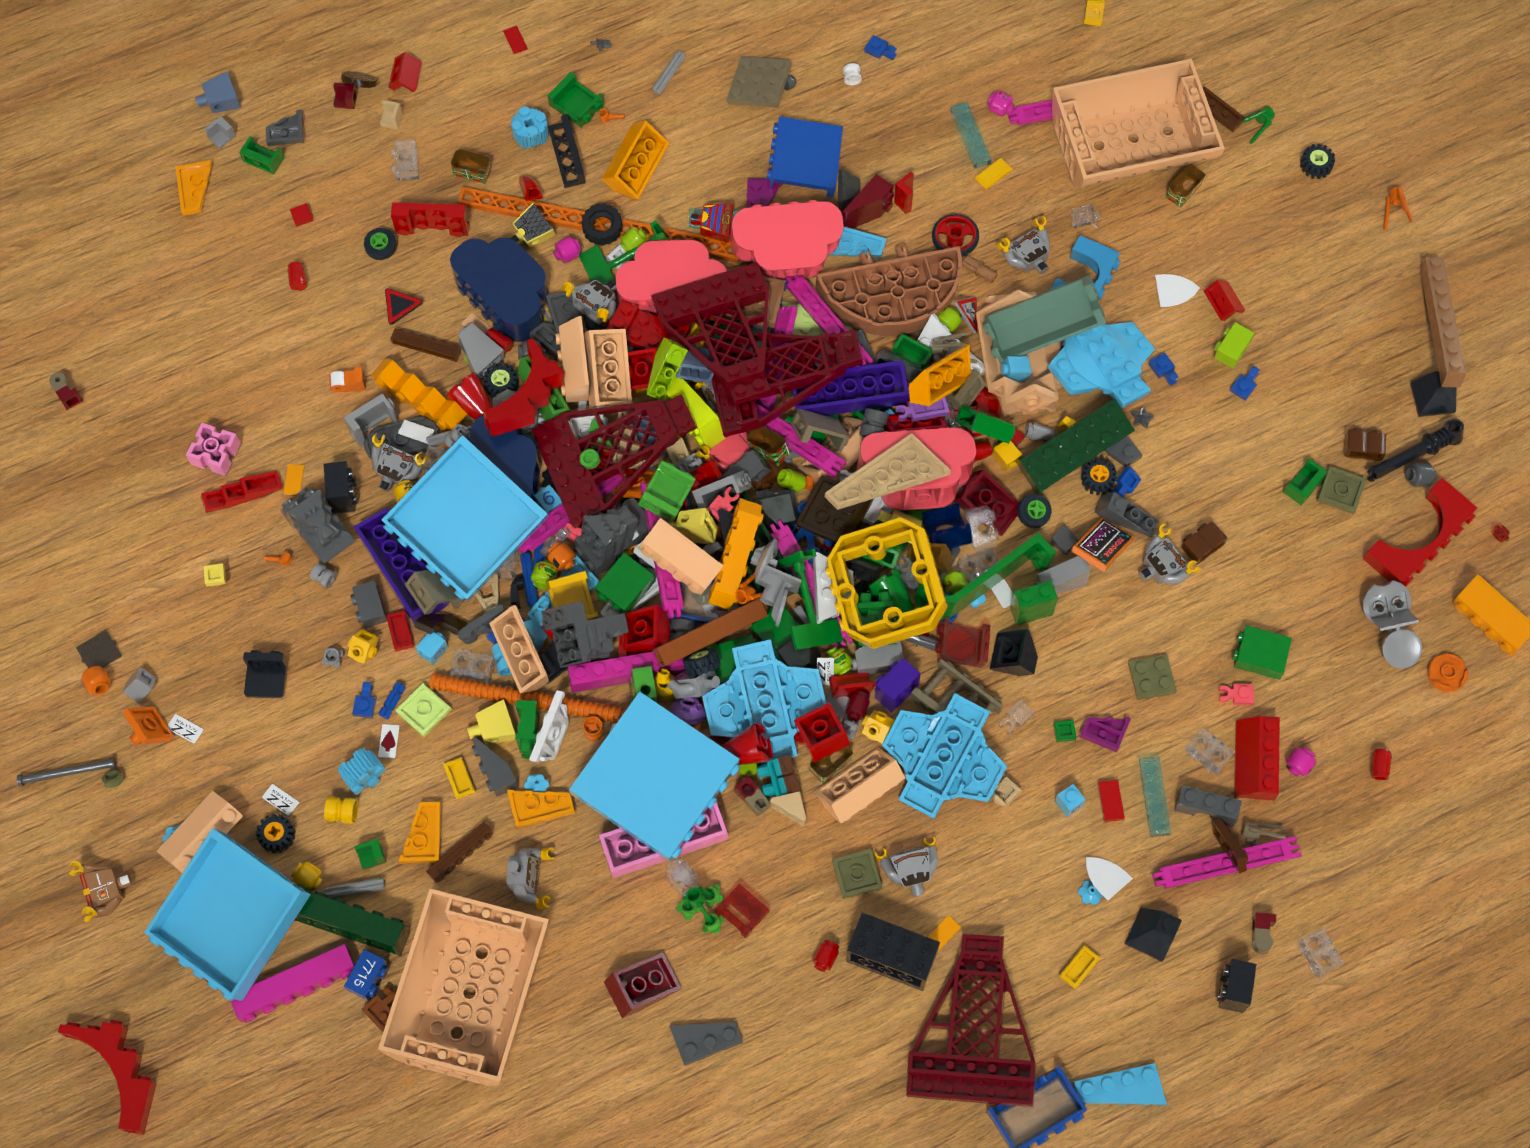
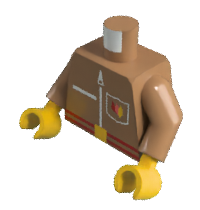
[68,861,132,922]

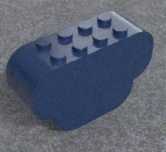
[450,238,549,342]
[466,415,541,503]

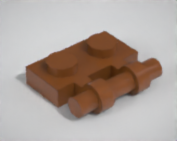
[362,986,397,1032]

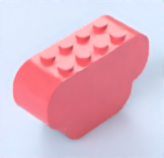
[730,200,844,280]
[616,240,727,317]
[857,428,976,510]

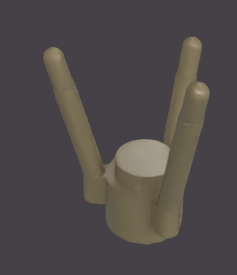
[932,332,977,363]
[1242,821,1285,846]

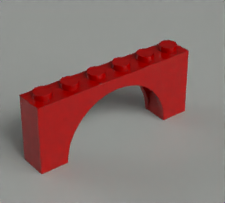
[1363,478,1478,587]

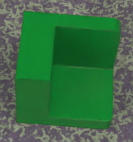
[354,839,386,870]

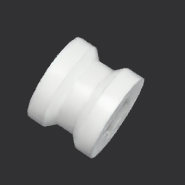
[843,63,862,85]

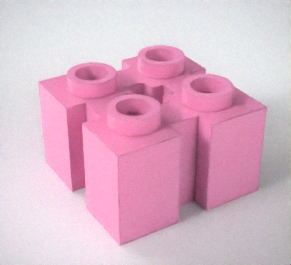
[186,423,241,476]

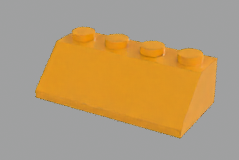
[601,120,670,200]
[909,344,971,406]
[1452,575,1530,656]

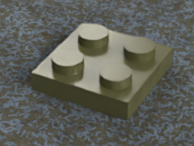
[1317,466,1366,514]
[1128,655,1177,700]
[832,849,882,899]

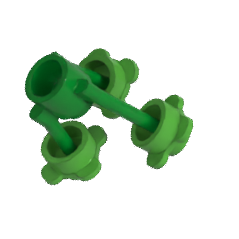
[676,884,725,934]

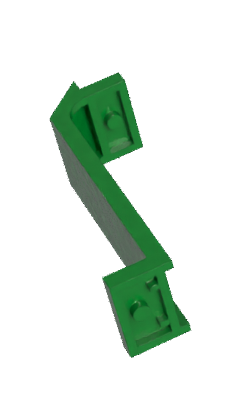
[914,532,1056,620]

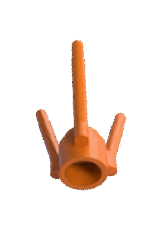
[1383,187,1413,230]
[735,572,763,604]

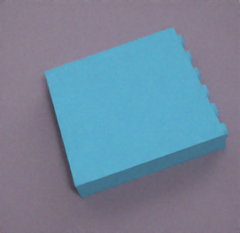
[382,435,549,601]
[569,692,740,862]
[144,828,311,1001]

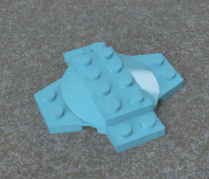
[1047,322,1155,409]
[702,639,826,765]
[882,693,1008,819]

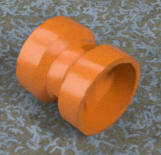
[583,716,604,741]

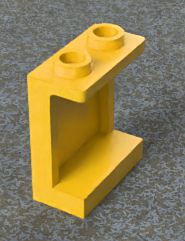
[545,571,598,621]

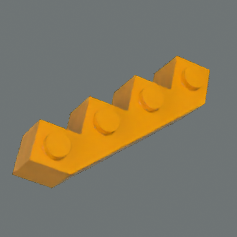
[371,359,467,430]
[708,498,764,610]

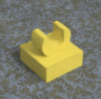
[204,563,226,587]

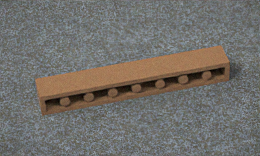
[1420,257,1466,387]

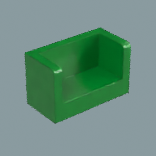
[239,136,285,174]
[892,334,934,369]
[1283,459,1328,506]

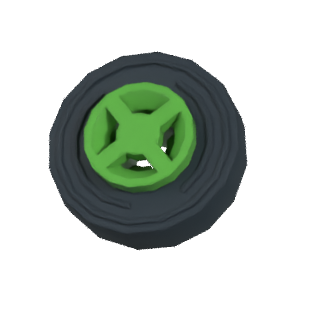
[364,228,397,260]
[1017,494,1052,528]

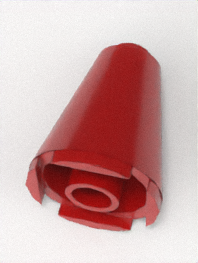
[447,373,493,421]
[721,723,773,765]

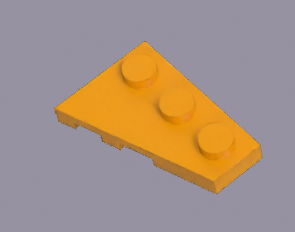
[175,160,213,216]
[507,789,575,829]
[398,802,441,864]

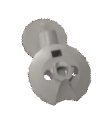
[751,538,802,628]
[1363,580,1422,668]

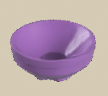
[670,698,706,725]

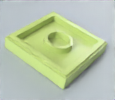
[395,683,452,737]

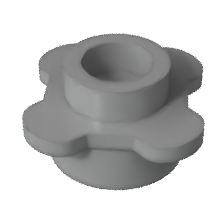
[322,647,344,668]

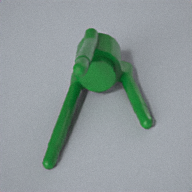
[1243,106,1275,144]

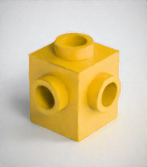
[347,629,379,664]
[862,710,895,744]

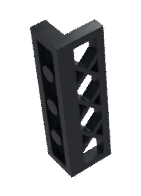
[548,114,585,188]

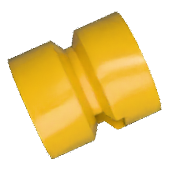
[324,795,358,824]

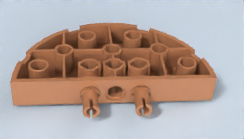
[816,244,962,336]

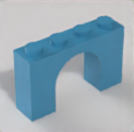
[1051,235,1121,300]

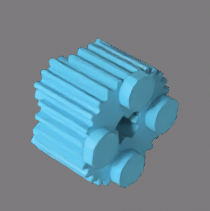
[511,106,549,150]
[337,748,386,795]

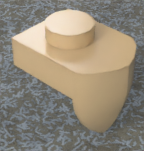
[992,776,1022,807]

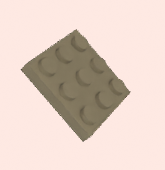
[727,56,792,108]

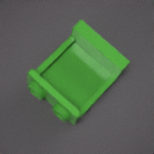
[638,461,696,523]

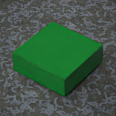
[1053,720,1077,743]

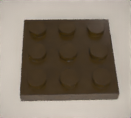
[796,475,874,544]

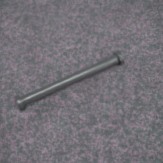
[17,757,116,787]

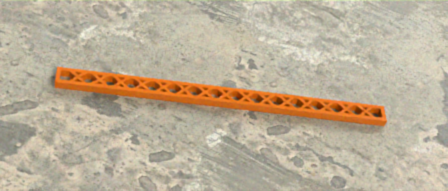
[457,187,739,263]

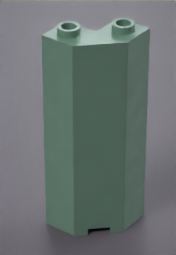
[983,275,1106,364]

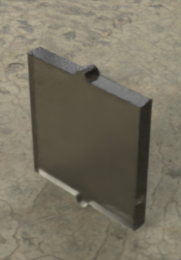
[76,630,122,668]

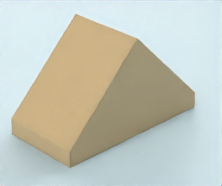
[770,791,806,827]

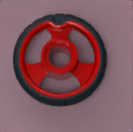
[932,214,979,257]

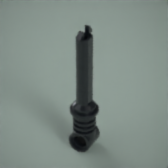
[1367,419,1464,482]

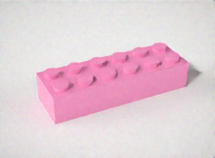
[599,802,728,879]

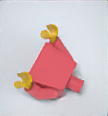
[696,432,751,472]

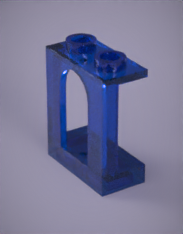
[922,503,973,549]

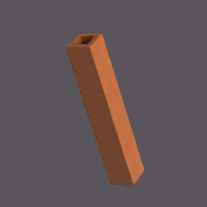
[652,598,768,667]

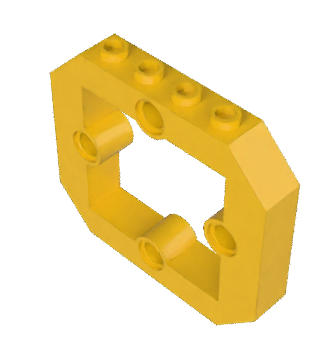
[825,517,948,649]

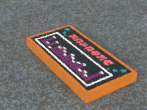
[1071,517,1135,572]

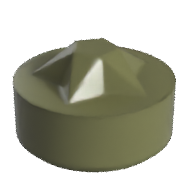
[102,770,124,788]

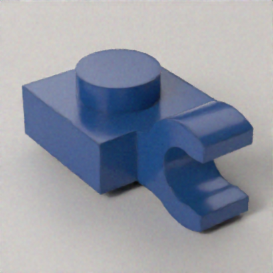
[864,35,897,60]
[1148,353,1178,386]
[1230,366,1260,401]
[1110,467,1141,497]
[352,682,376,719]

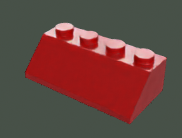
[628,347,658,390]
[1234,716,1280,801]

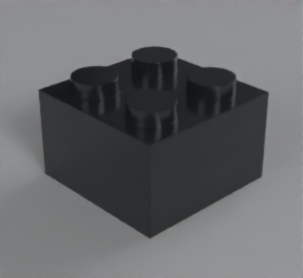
[323,461,358,514]
[1216,959,1257,1013]

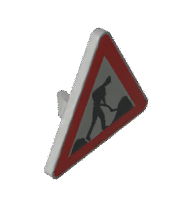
[955,297,978,334]

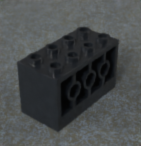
[846,912,940,991]

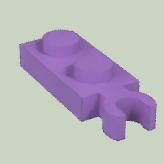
[895,397,950,422]

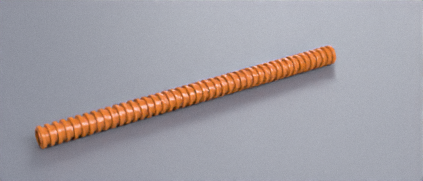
[429,672,702,733]

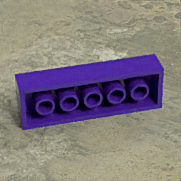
[791,361,909,416]
[354,507,448,624]

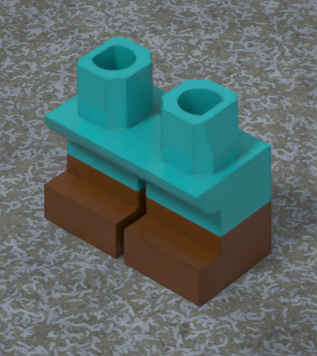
[756,754,800,797]

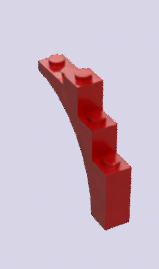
[484,338,565,437]
[58,1020,156,1135]

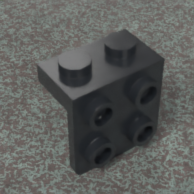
[243,650,288,698]

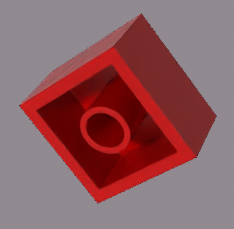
[623,605,670,655]
[794,703,850,762]

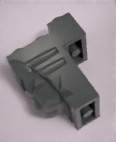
[280,487,355,564]
[573,497,649,576]
[541,601,629,668]

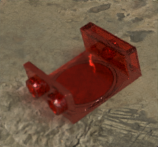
[935,617,991,668]

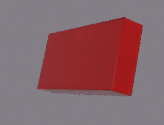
[386,610,414,652]
[1098,780,1125,822]

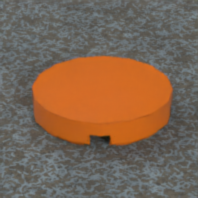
[1427,653,1469,692]

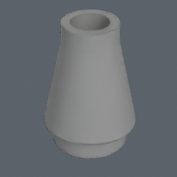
[1025,422,1054,440]

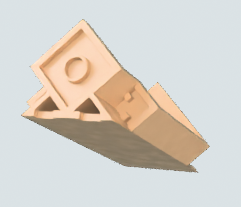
[976,290,1063,417]

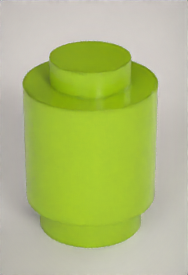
[777,469,806,492]

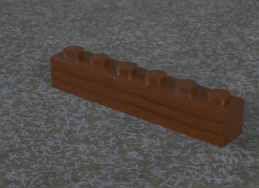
[391,329,461,362]
[426,822,494,883]

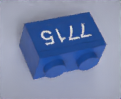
[344,950,389,1001]

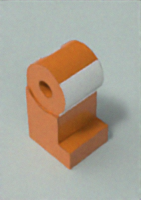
[329,366,366,392]

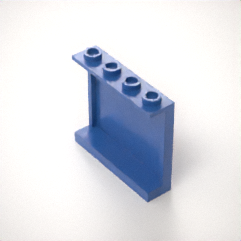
[767,116,843,198]

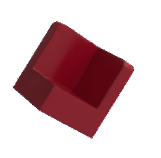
[333,83,357,109]

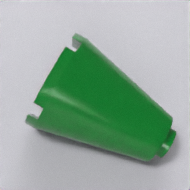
[865,568,914,620]

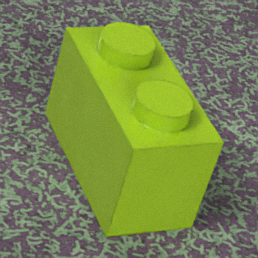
[1214,322,1255,369]

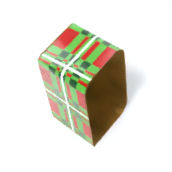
[451,149,492,184]
[1166,165,1206,208]
[747,426,791,466]
[810,746,853,784]

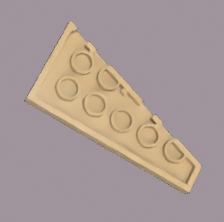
[825,433,951,510]

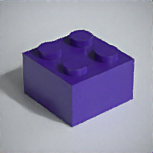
[874,658,921,713]

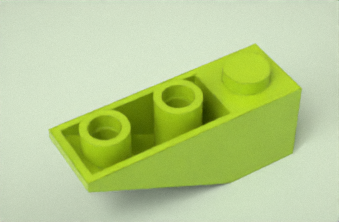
[646,337,688,400]

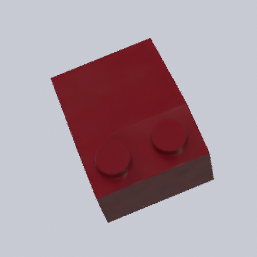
[843,174,894,229]
[953,470,1019,536]
[604,952,682,1019]

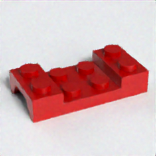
[391,202,470,237]
[606,299,690,350]

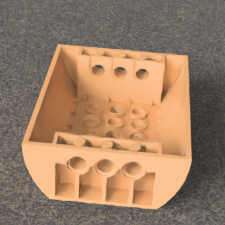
[1052,59,1225,188]
[378,889,549,1086]

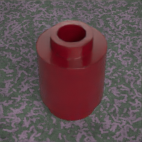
[845,691,870,722]

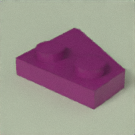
[747,178,782,208]
[1080,717,1131,753]

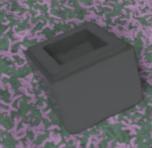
[1051,525,1078,554]

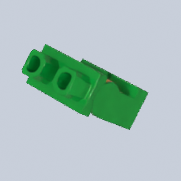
[857,592,897,646]
[515,700,540,759]

